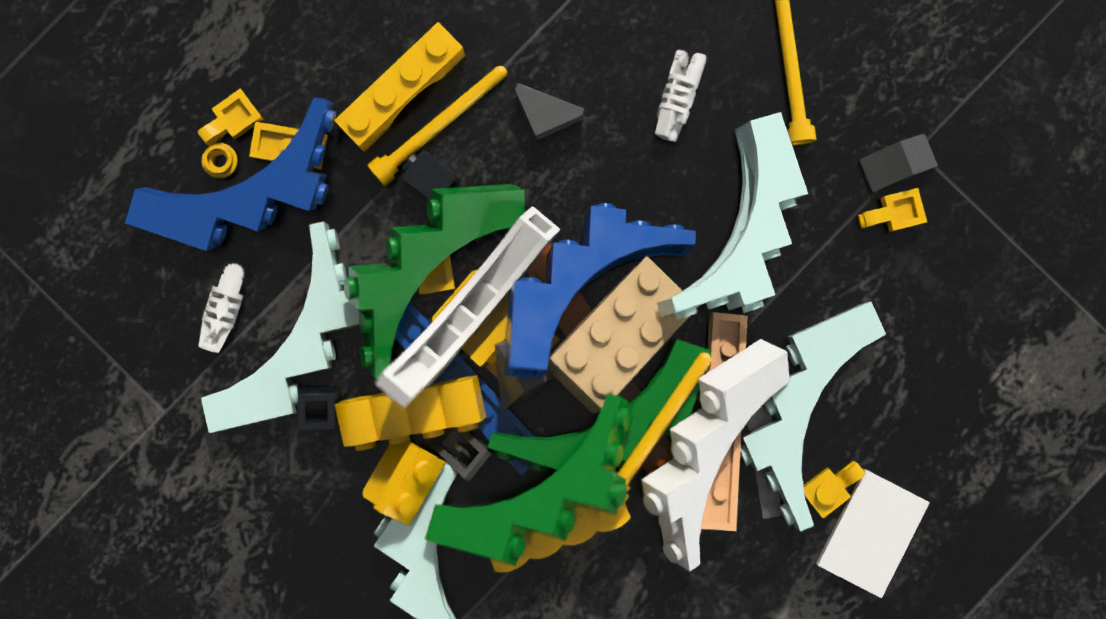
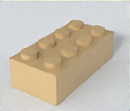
[547,256,698,414]

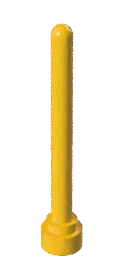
[775,0,817,145]
[367,66,507,187]
[618,352,712,508]

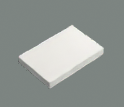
[816,469,930,598]

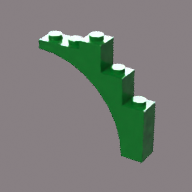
[344,184,525,379]
[488,339,711,474]
[424,394,633,566]

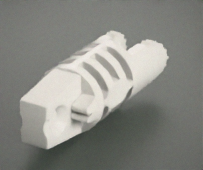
[655,50,707,142]
[198,263,245,353]

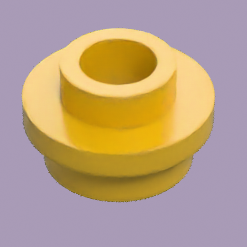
[202,143,238,179]

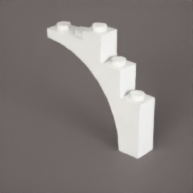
[375,207,561,408]
[642,339,790,572]

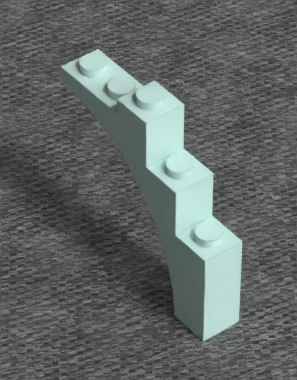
[657,112,808,320]
[201,222,364,433]
[740,302,886,531]
[374,462,458,619]

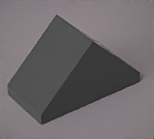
[515,83,584,141]
[858,134,938,193]
[495,340,553,410]
[429,427,494,482]

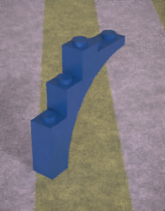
[125,98,336,251]
[504,203,696,379]

